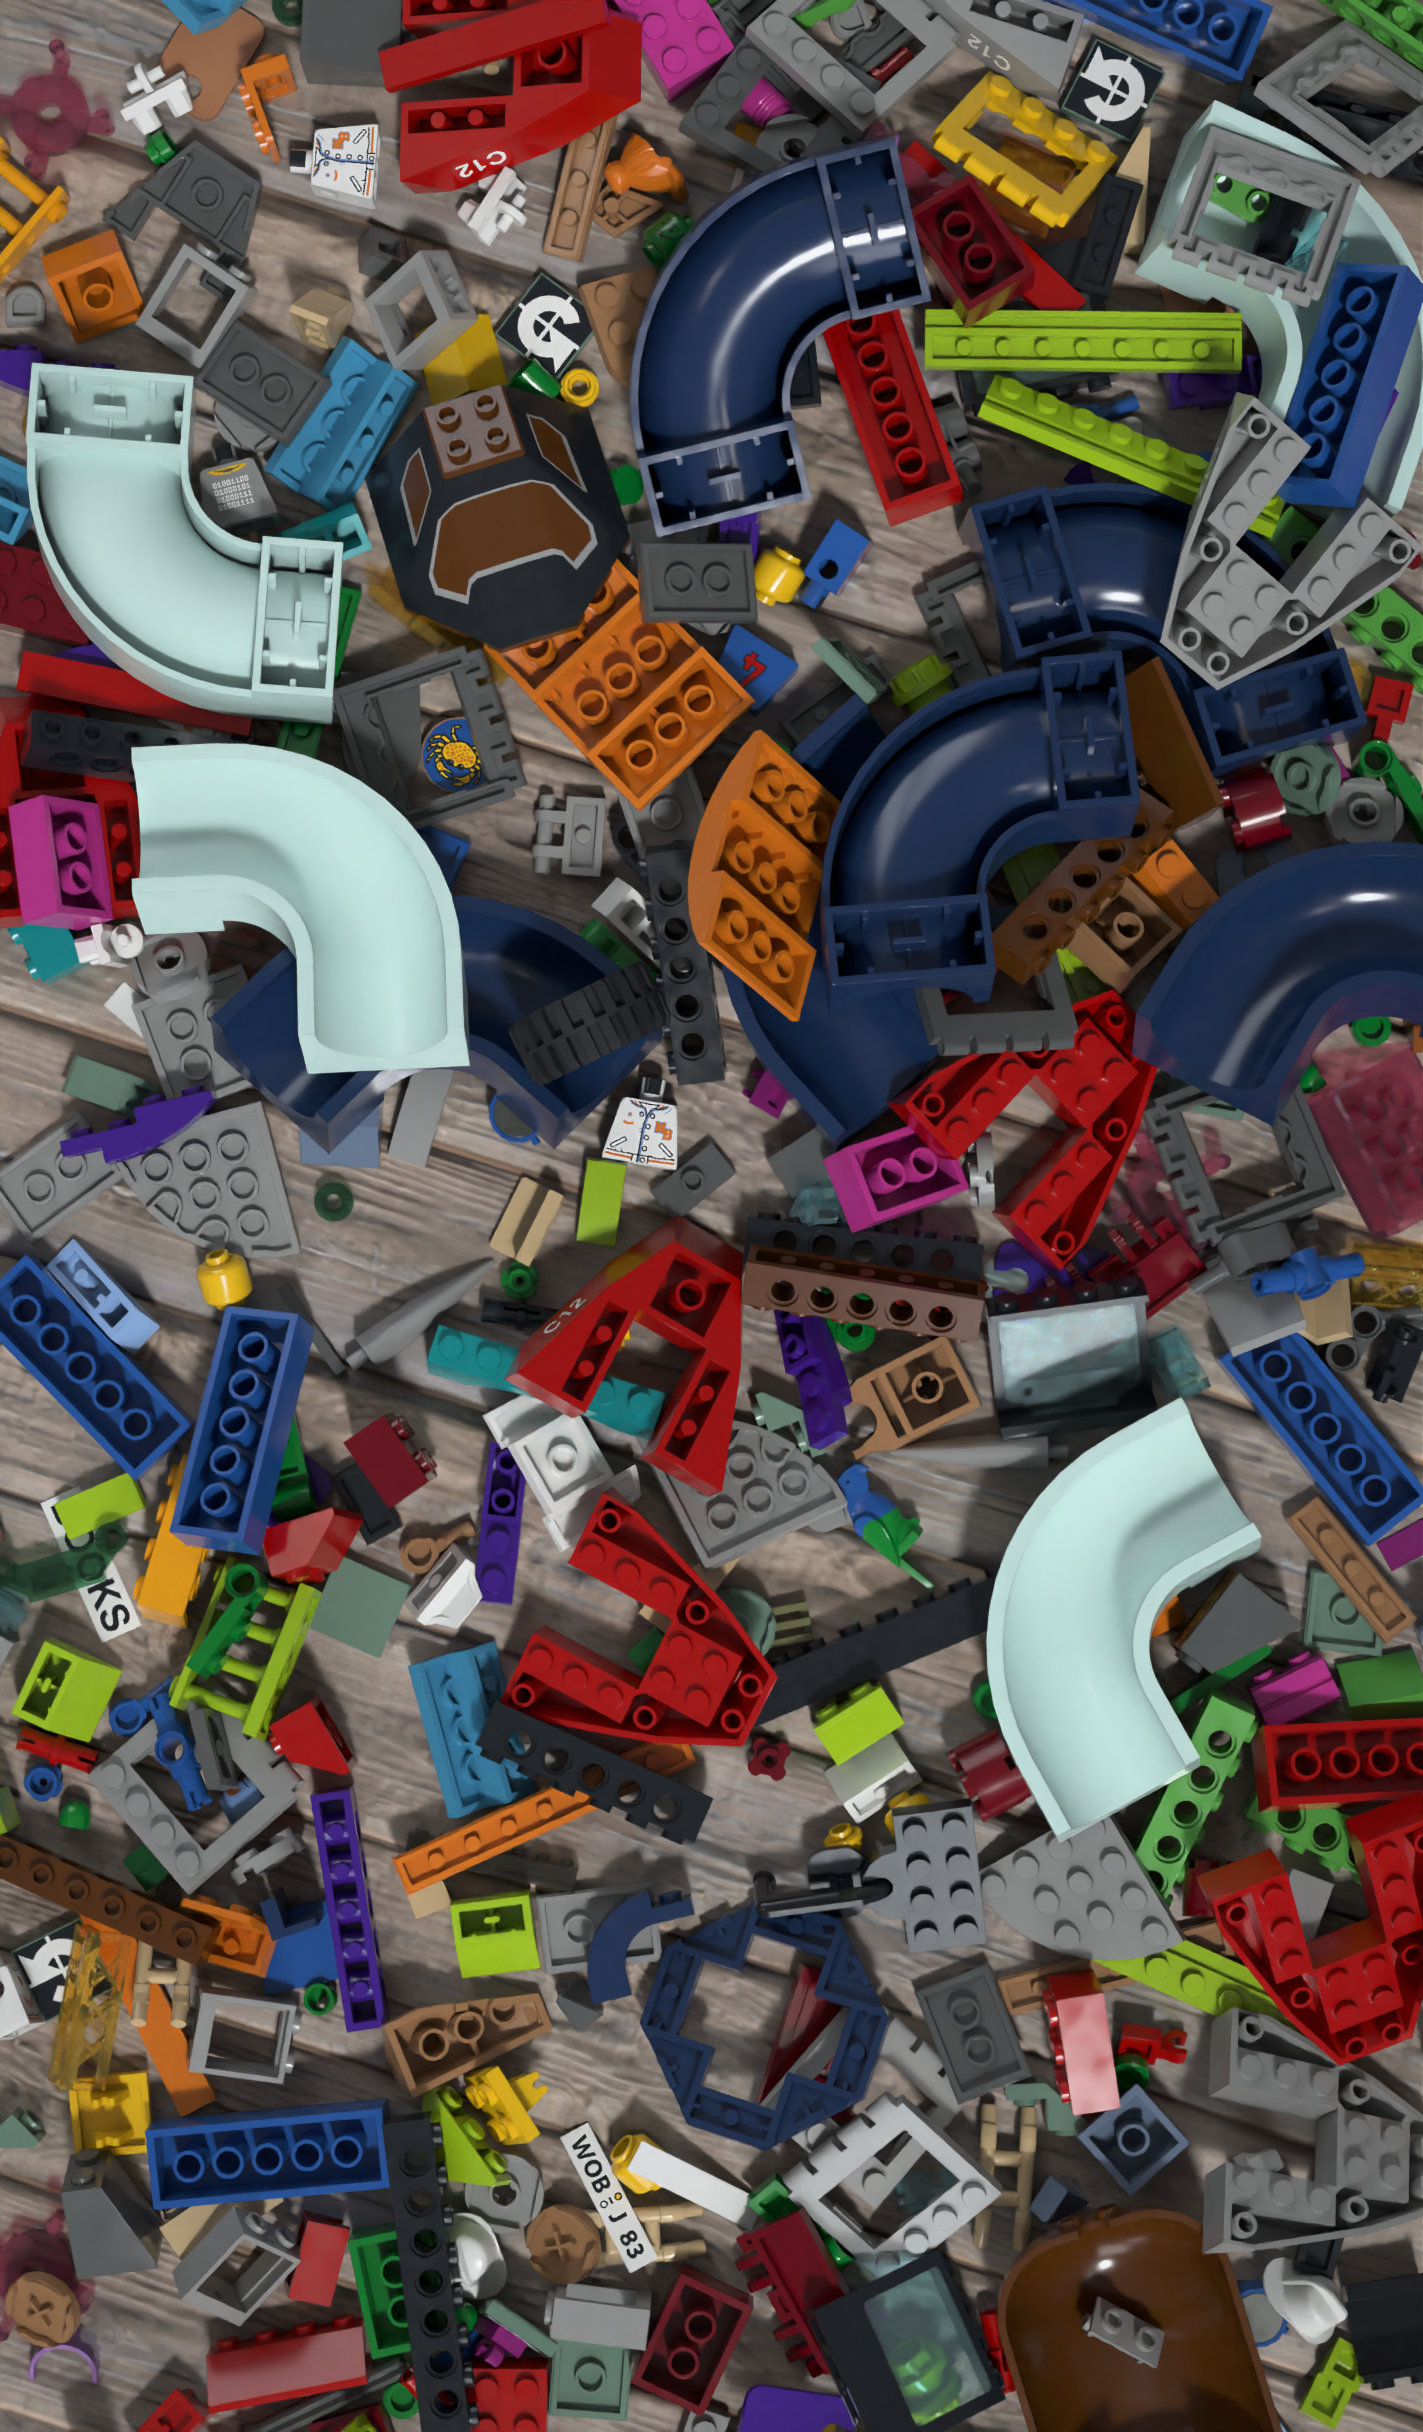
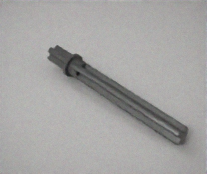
[236,2354,407,2432]

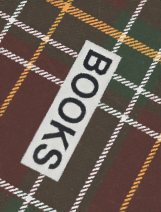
[40,1486,142,1643]

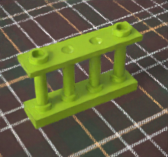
[169,1556,323,1742]

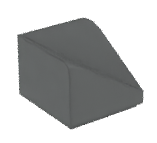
[359,226,406,282]
[556,1978,604,2032]

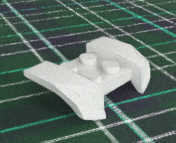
[482,1394,641,1552]

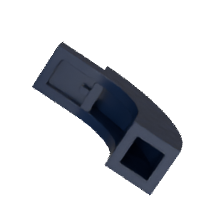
[587,1887,695,2004]

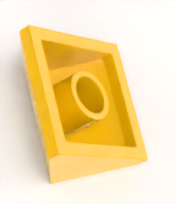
[414,314,507,405]

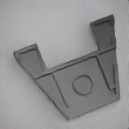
[102,140,263,304]

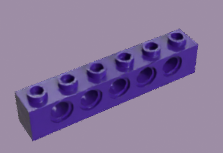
[310,1784,390,2033]

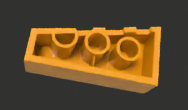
[133,1453,210,1630]

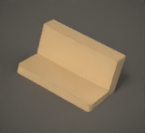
[489,1177,565,1267]
[1293,1278,1353,1345]

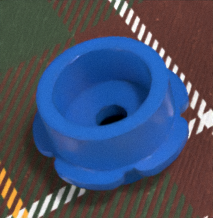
[24,1762,63,1802]

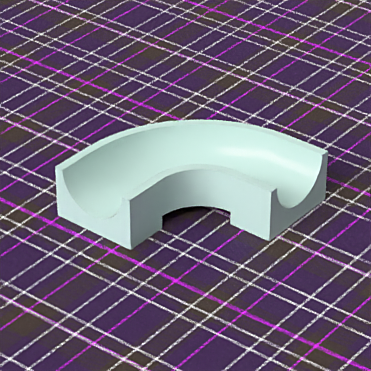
[1134,100,1423,520]
[26,363,343,724]
[131,743,470,1074]
[986,1397,1262,1843]

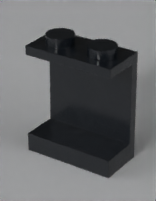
[1341,2273,1423,2391]

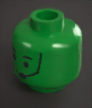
[641,212,695,271]

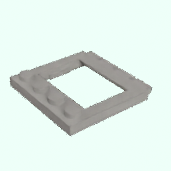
[745,0,960,140]
[1253,19,1423,178]
[1167,125,1361,308]
[87,1678,304,1895]
[760,2004,967,2210]
[782,2091,1002,2278]

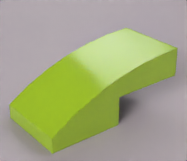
[576,1157,627,1246]
[54,1473,148,1540]
[1297,2337,1361,2430]

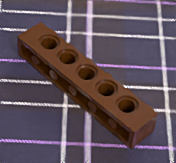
[992,788,1173,985]
[741,1244,987,1343]
[0,1832,222,1966]

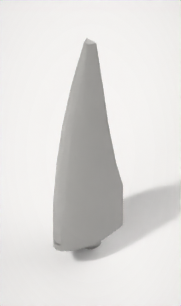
[345,1258,495,1371]
[891,1432,1068,1469]

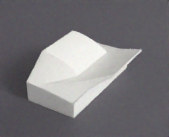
[404,1542,483,1629]

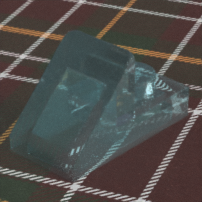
[1149,1327,1211,1401]

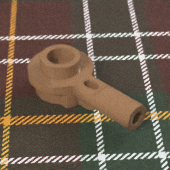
[400,1520,476,1574]

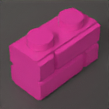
[1246,1650,1341,1726]

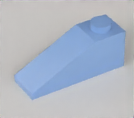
[46,1239,161,1354]

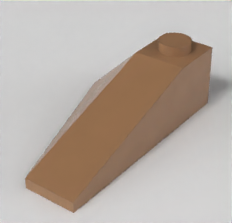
[382,1992,553,2098]

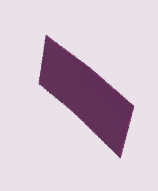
[1377,1519,1423,1572]

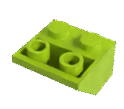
[11,1637,124,1743]
[812,1680,905,1766]
[450,1889,541,1978]

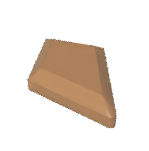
[593,184,663,239]

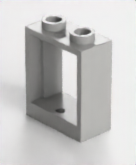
[135,242,259,369]
[364,250,478,370]
[186,1985,302,2084]
[172,2206,302,2326]
[544,2282,652,2351]

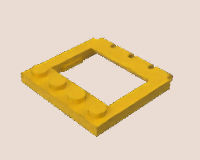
[931,71,1119,228]

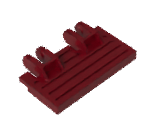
[1043,1212,1208,1368]
[755,1963,876,2122]
[734,2206,851,2378]

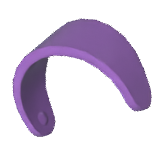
[29,2327,100,2383]

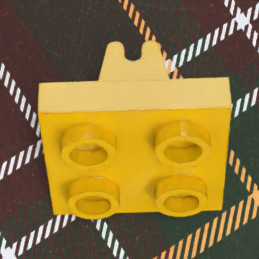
[462,2066,548,2145]
[68,2070,153,2156]

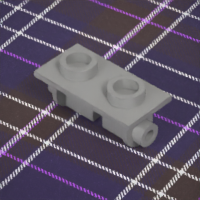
[1080,2296,1165,2368]

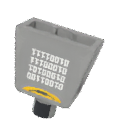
[200,444,282,537]

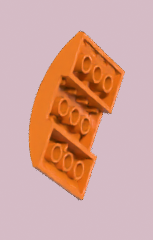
[483,559,756,812]
[688,730,841,1022]

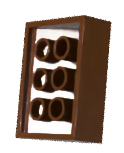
[1125,656,1225,834]

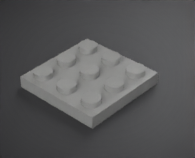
[131,963,253,1100]

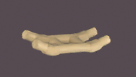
[130,1885,196,2028]
[972,2104,1037,2251]
[583,2201,706,2268]

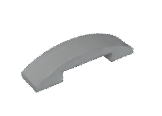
[388,1069,456,1168]

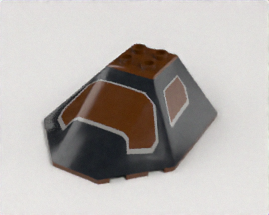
[365,384,631,653]

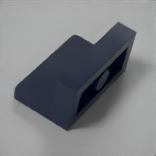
[260,1887,325,1941]

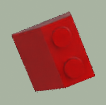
[263,1507,363,1585]
[268,1695,358,1775]

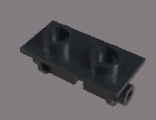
[1251,194,1313,267]
[1365,1317,1423,1403]

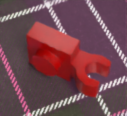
[1365,675,1414,744]
[1115,2024,1187,2065]

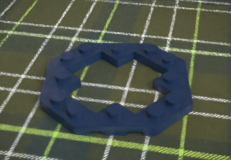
[639,1901,891,2151]

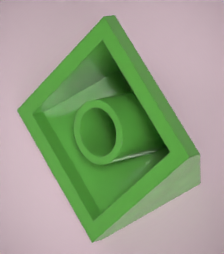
[1335,1649,1423,1721]

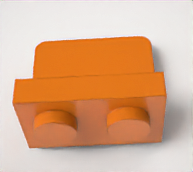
[237,53,298,163]
[180,1894,277,1978]

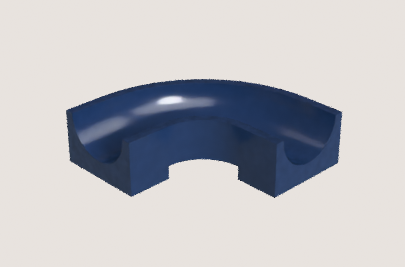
[629,134,932,537]
[958,482,1368,779]
[820,651,1140,1015]
[721,694,946,1152]
[1132,841,1423,1126]
[211,895,664,1154]

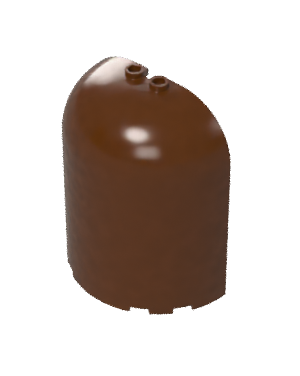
[996,2203,1283,2432]

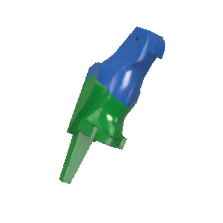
[837,1462,936,1591]

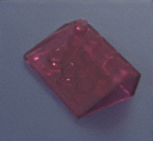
[1307,1046,1423,1242]

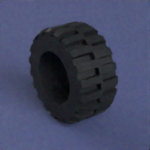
[509,961,671,1086]

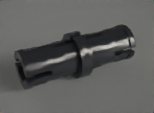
[481,1297,560,1331]

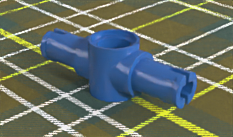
[1250,1248,1365,1301]
[146,1692,212,1811]

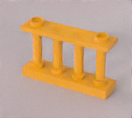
[0,137,71,284]

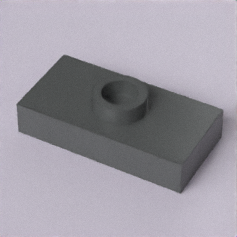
[651,1142,736,1218]
[188,1708,238,1791]

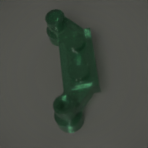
[0,1521,129,1603]

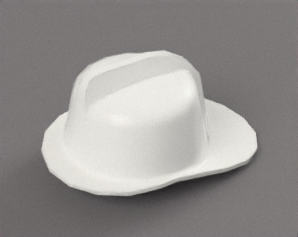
[435,2212,507,2299]
[1263,2257,1348,2344]

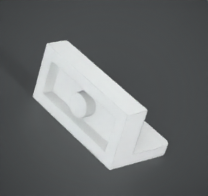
[824,1733,923,1824]

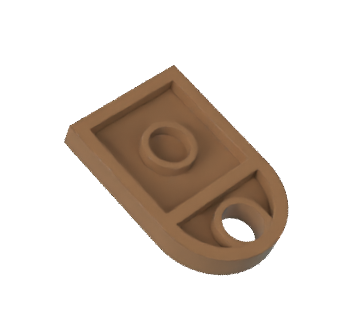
[578,265,657,389]

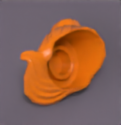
[604,133,689,204]

